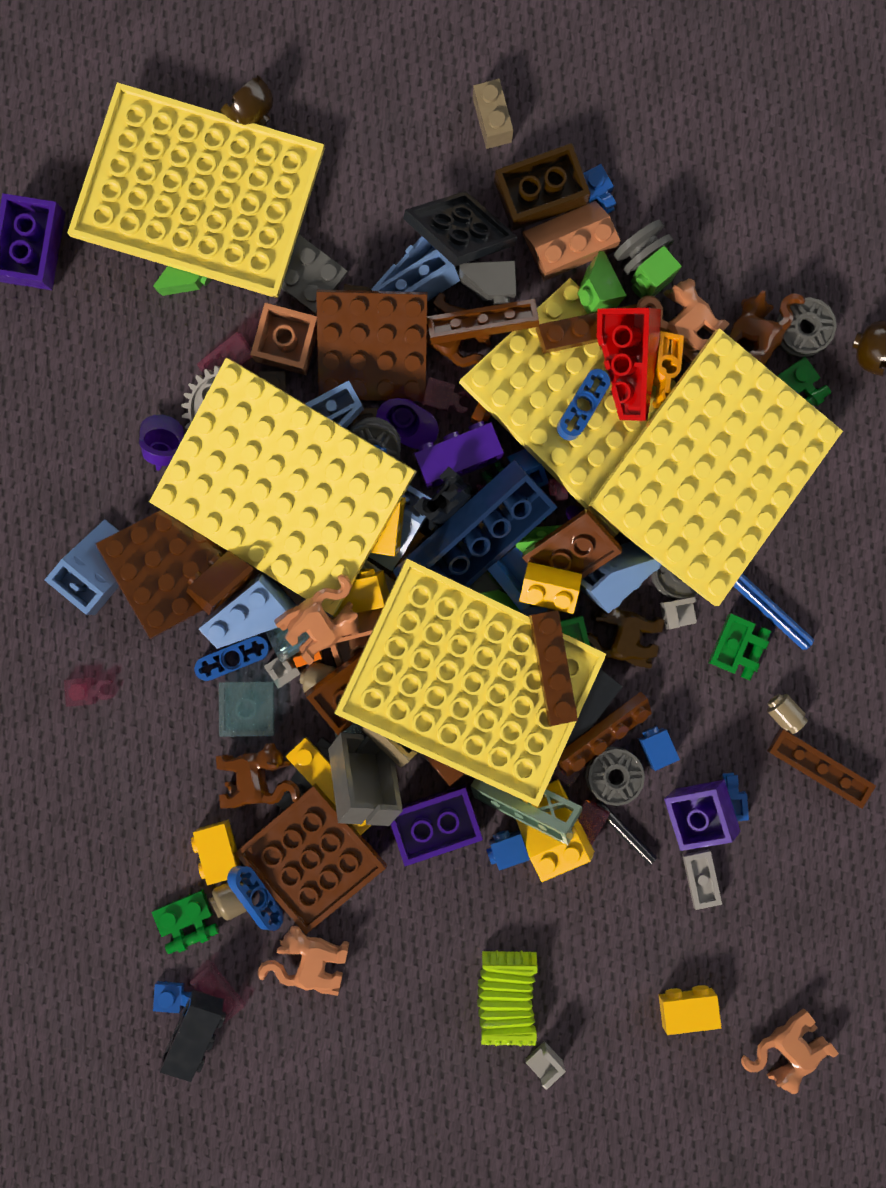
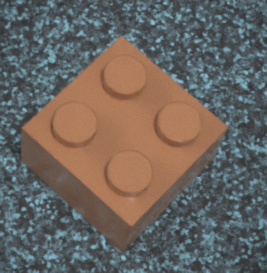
[251,303,317,375]

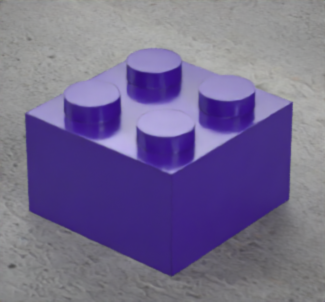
[664,779,741,851]

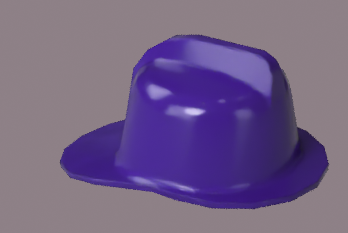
[376,398,439,449]
[139,415,184,471]

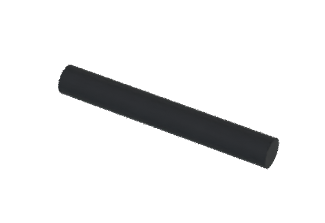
[593,800,657,865]

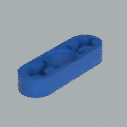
[557,369,610,441]
[194,636,270,681]
[227,866,284,931]

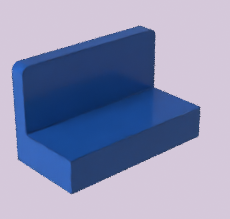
[488,547,531,612]

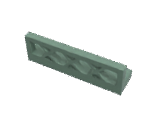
[470,778,582,845]

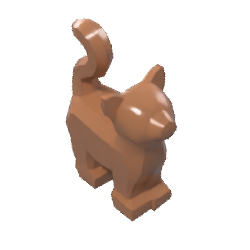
[637,279,729,364]
[274,574,361,665]
[258,926,349,996]
[741,1008,839,1094]

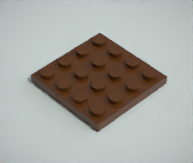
[316,289,427,402]
[96,510,246,639]
[234,783,387,934]

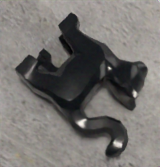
[413,467,477,533]

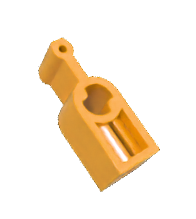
[652,331,684,409]

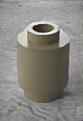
[767,694,808,734]

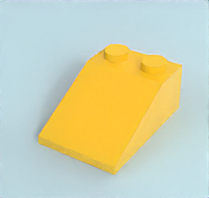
[516,779,595,882]

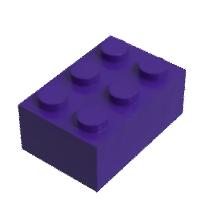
[0,193,66,290]
[414,421,504,490]
[391,784,483,866]

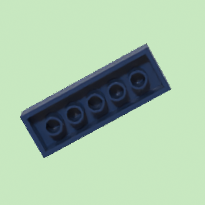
[393,460,557,588]

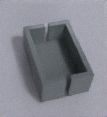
[328,733,403,826]

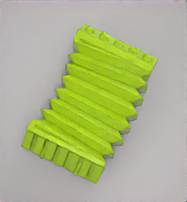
[477,950,537,1047]

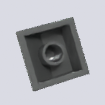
[459,261,516,307]

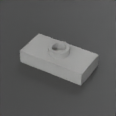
[682,849,722,910]

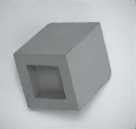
[660,597,697,629]
[525,1041,566,1090]

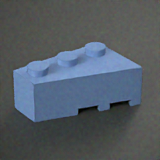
[372,236,460,302]
[306,381,364,428]
[199,572,297,649]

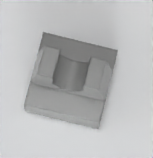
[264,651,301,689]

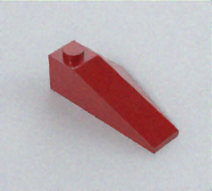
[597,308,661,421]

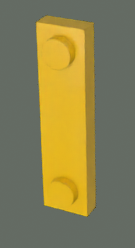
[285,737,371,835]

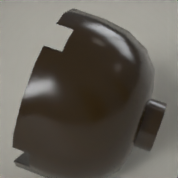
[220,75,273,126]
[852,321,886,377]

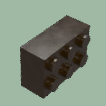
[494,143,590,231]

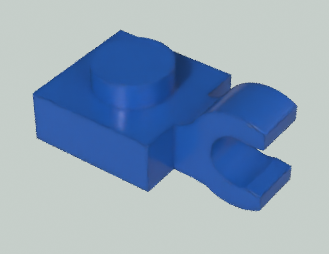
[583,164,616,214]
[722,773,749,821]
[153,981,191,1014]

